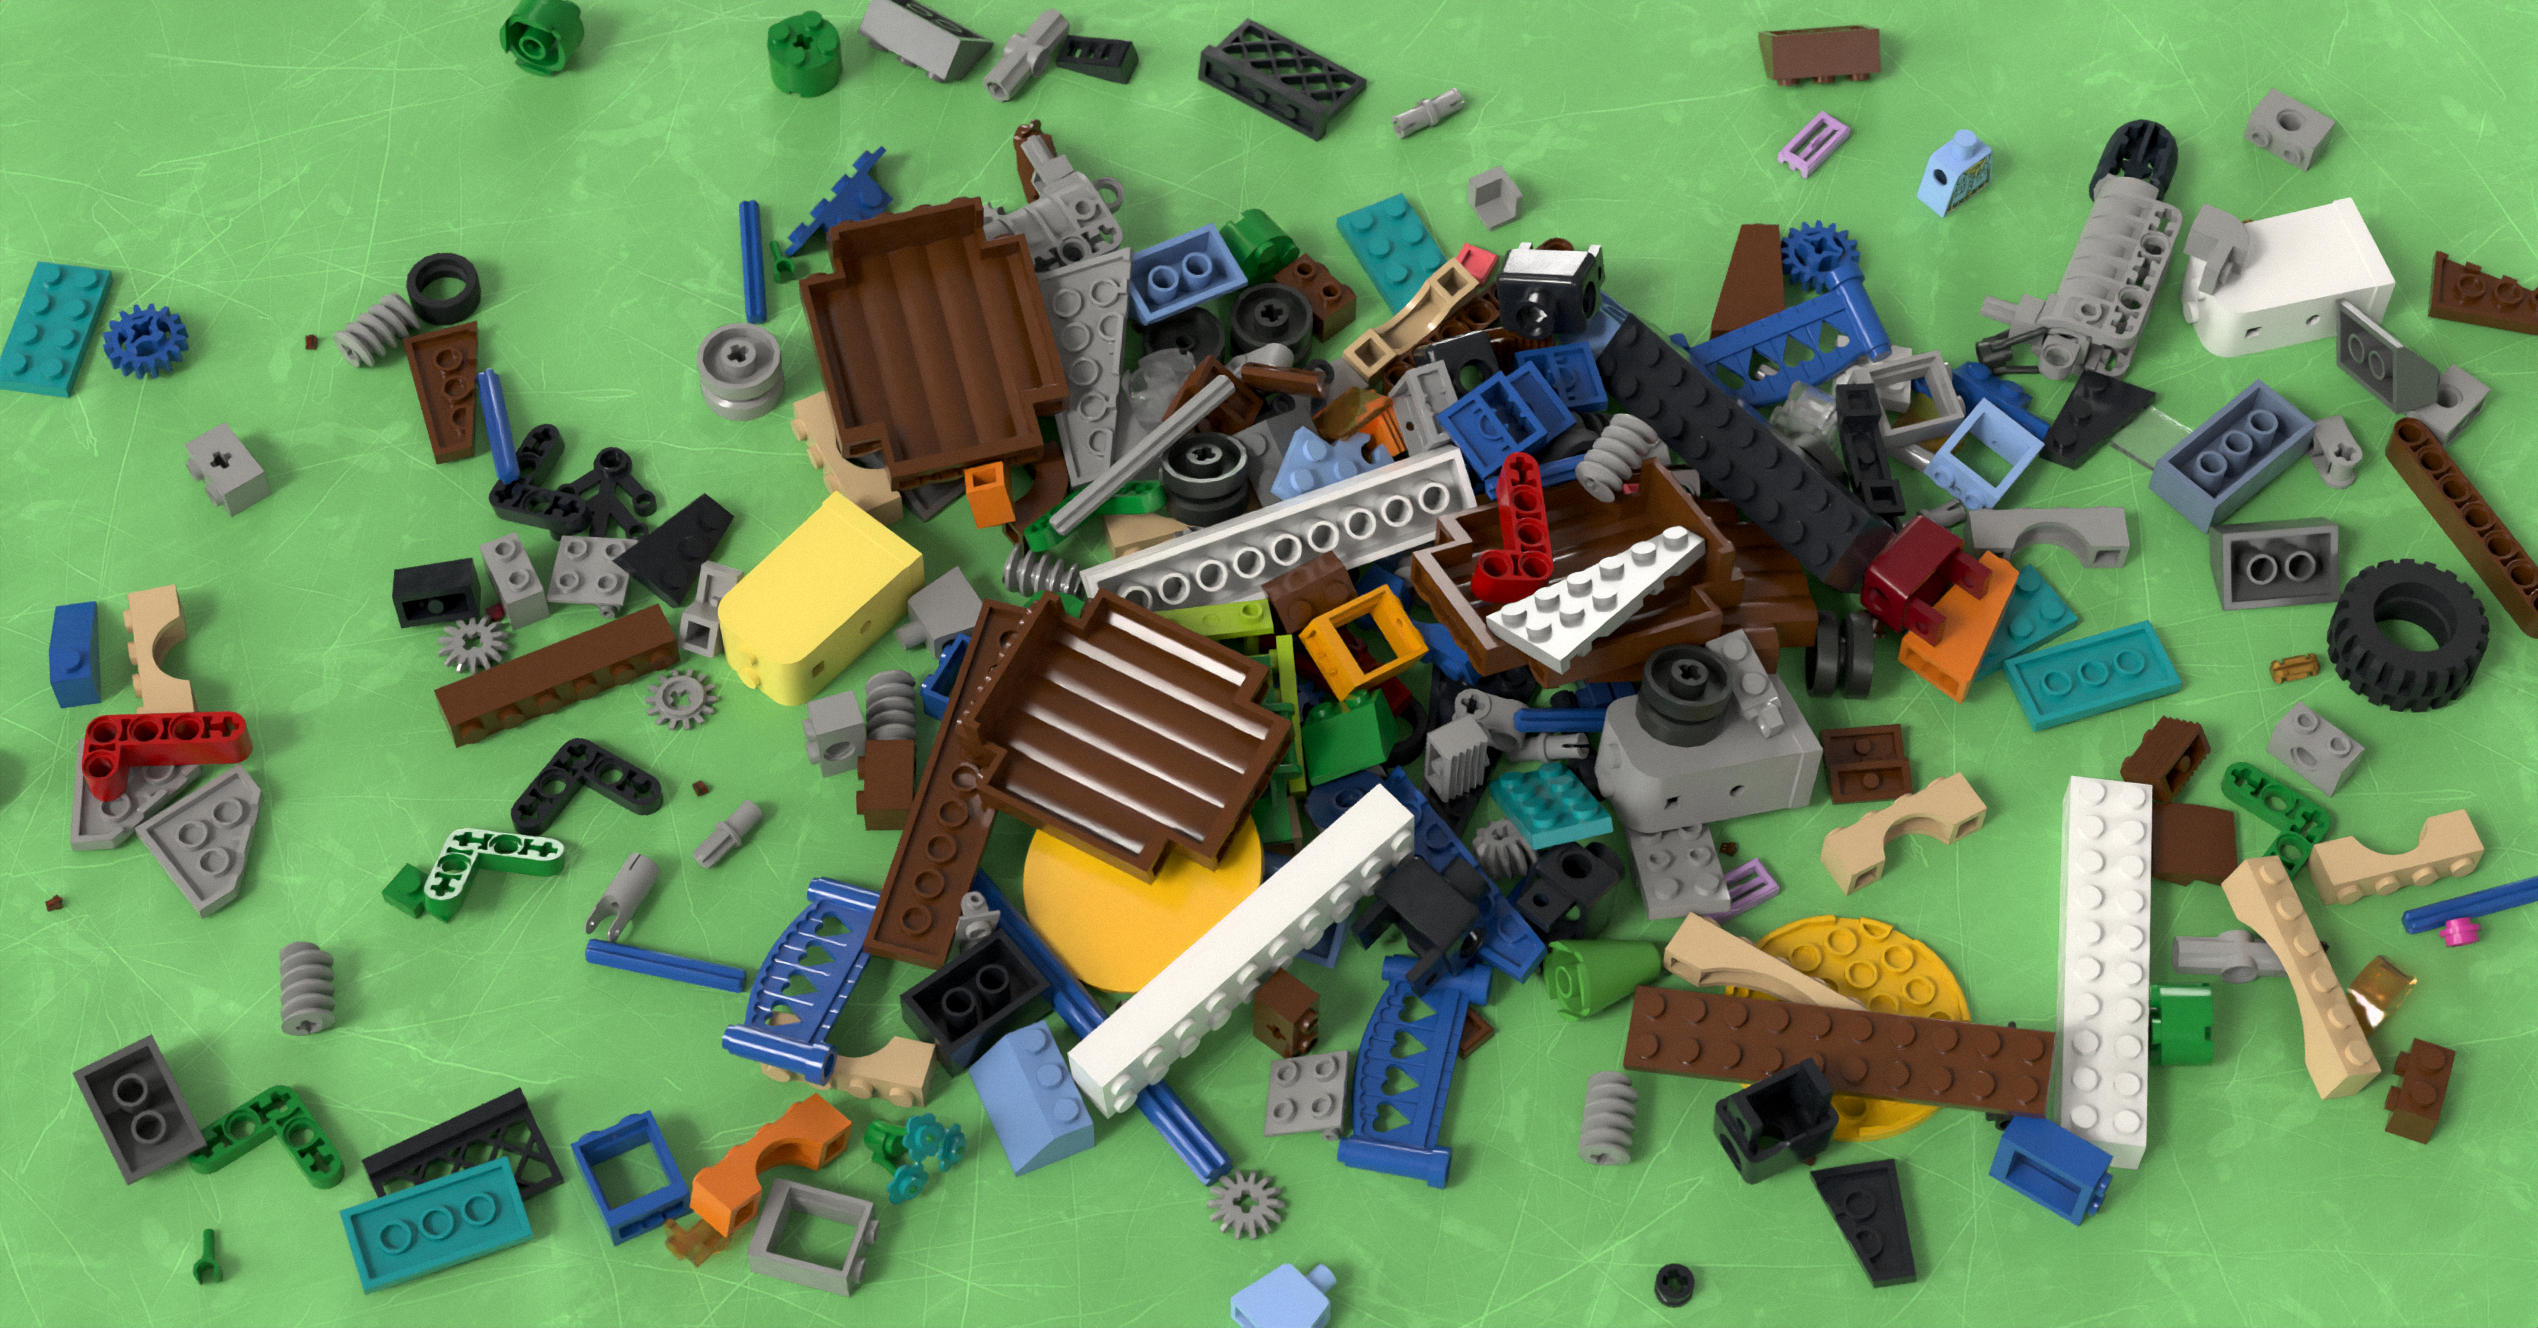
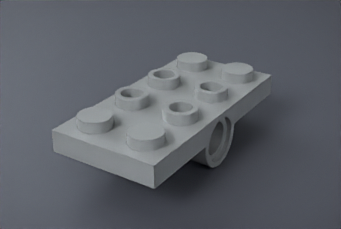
[1620,820,1731,920]

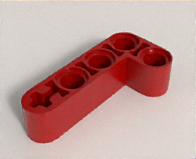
[1470,452,1554,603]
[81,711,253,802]

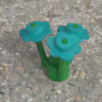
[864,1113,966,1205]

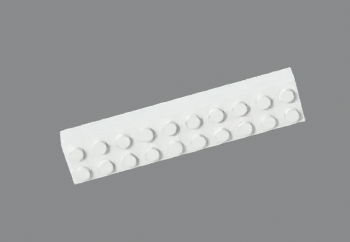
[1079,444,1477,612]
[2053,776,2152,1170]
[1068,783,1415,1119]

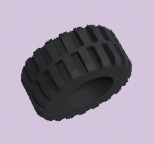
[2327,559,2490,713]

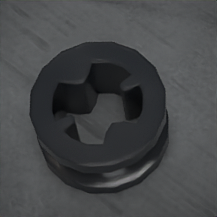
[1654,1263,1695,1308]

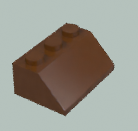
[1758,24,1881,86]

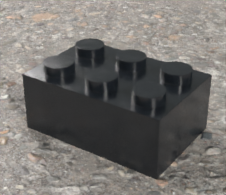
[900,928,1053,1078]

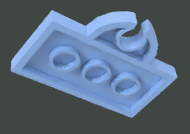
[1270,426,1404,574]

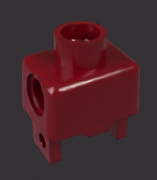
[1860,515,1993,647]

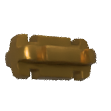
[2269,653,2320,683]

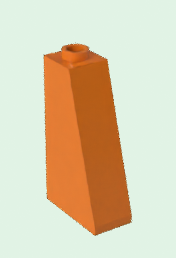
[1897,551,2020,704]

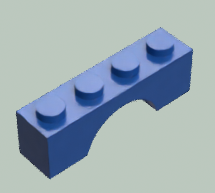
[1352,564,1483,686]

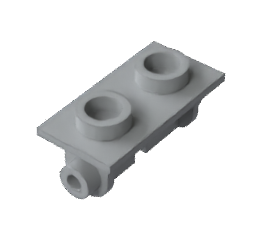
[948,892,1000,960]

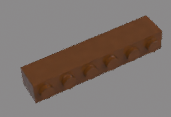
[434,603,680,748]

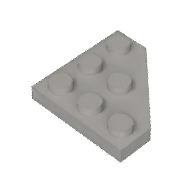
[70,737,202,851]
[134,763,264,919]

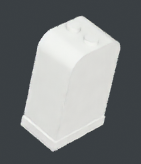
[2180,197,2396,358]

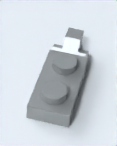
[1704,628,1784,739]

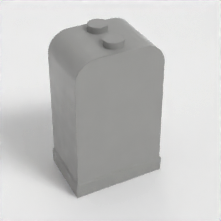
[1595,671,1823,833]

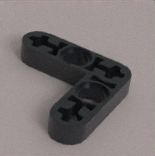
[489,424,592,535]
[511,738,663,837]

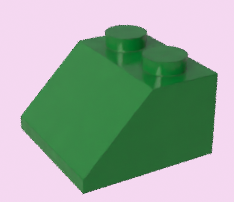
[1301,688,1400,787]

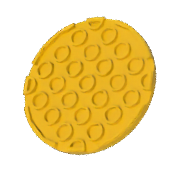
[1023,814,1265,995]
[1724,915,1971,1142]

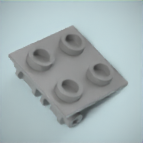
[546,535,638,619]
[1264,1050,1349,1141]

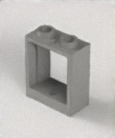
[1847,350,1966,450]
[1388,360,1458,457]
[747,1177,881,1297]

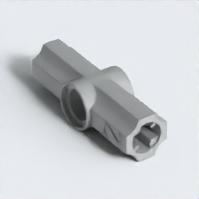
[983,8,1070,103]
[2171,930,2289,984]

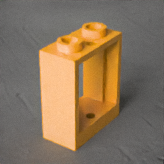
[1299,584,1429,702]

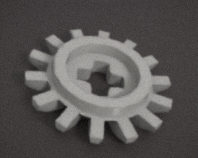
[438,615,509,675]
[645,669,717,731]
[1207,1169,1284,1240]

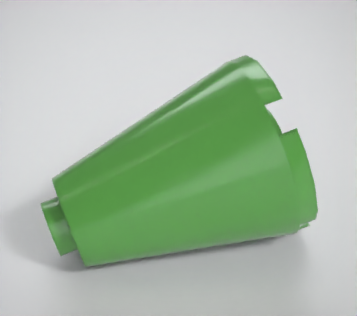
[1543,939,1663,1022]

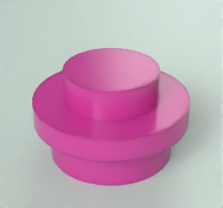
[2439,917,2482,948]

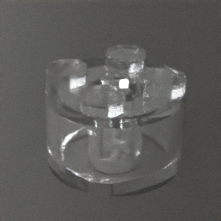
[1121,348,1197,435]
[1769,380,1840,453]

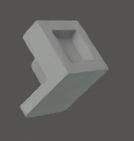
[1467,165,1523,231]

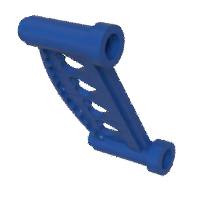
[1670,263,1893,409]
[722,876,881,1086]
[1337,954,1494,1190]

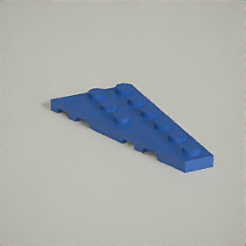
[1384,765,1548,985]

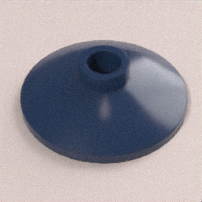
[1307,770,1388,829]

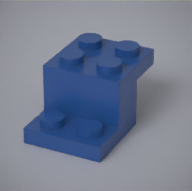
[1473,341,1608,413]
[1437,360,1577,482]

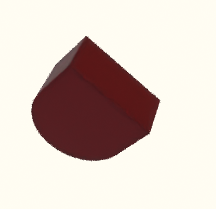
[485,602,505,622]

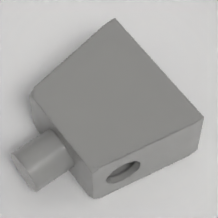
[895,566,983,660]

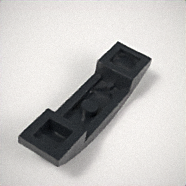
[1835,383,1906,517]

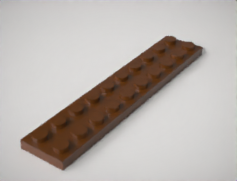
[863,598,1029,970]
[1623,985,2057,1119]

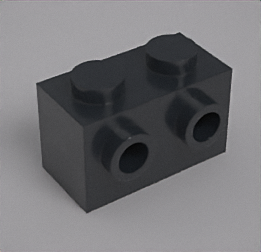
[392,557,481,629]

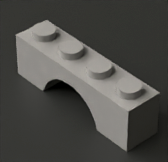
[1963,506,2130,569]

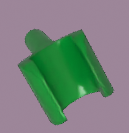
[770,241,796,283]
[192,1229,223,1285]

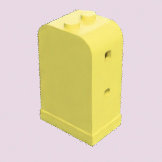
[718,491,926,706]

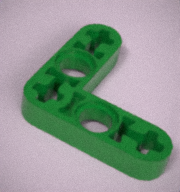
[1024,480,1168,552]
[2221,762,2331,883]
[424,828,565,916]
[187,1085,345,1190]

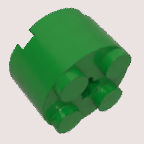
[499,0,584,77]
[767,11,843,98]
[1219,209,1300,293]
[2148,982,2214,1066]

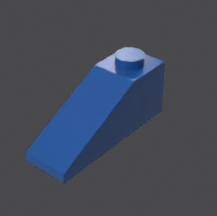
[49,601,101,709]

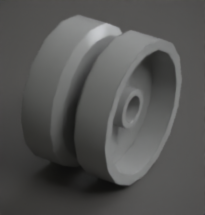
[697,323,785,421]

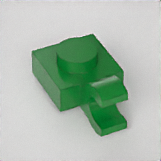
[381,863,455,924]

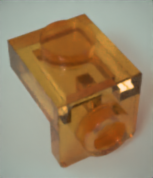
[663,1218,734,1267]

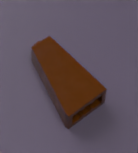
[1709,223,1785,354]

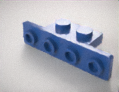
[784,146,893,257]
[1911,353,2051,455]

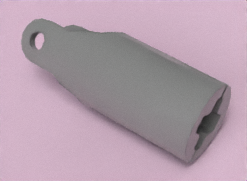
[584,853,661,942]

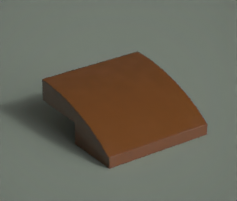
[1161,355,1264,437]
[1241,362,1330,400]
[1819,724,1913,805]
[2151,803,2238,887]

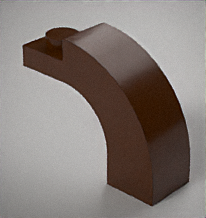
[1002,440,1070,557]

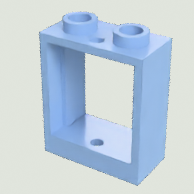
[1923,398,2045,510]

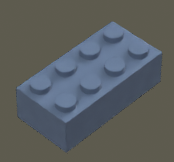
[2148,378,2317,535]

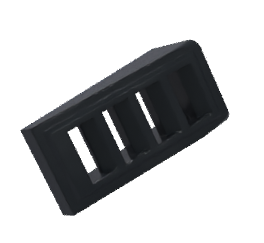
[1055,35,1139,84]

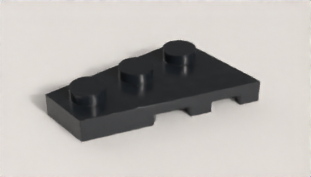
[2039,368,2156,470]
[612,493,735,608]
[1809,1158,1917,1288]

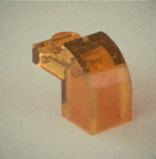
[2345,955,2418,1041]

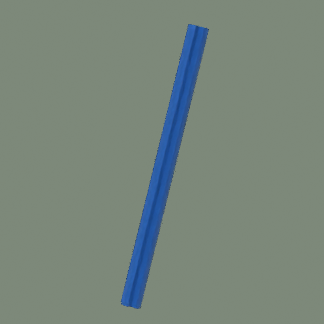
[971,866,1233,1187]

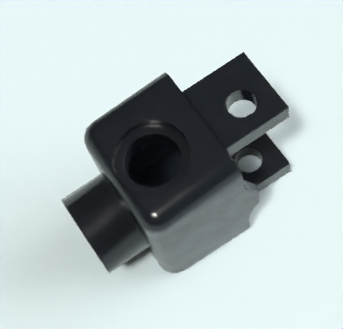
[1495,242,1605,340]
[1413,330,1500,400]
[1515,841,1625,975]
[1350,856,1492,998]
[1713,1057,1839,1185]

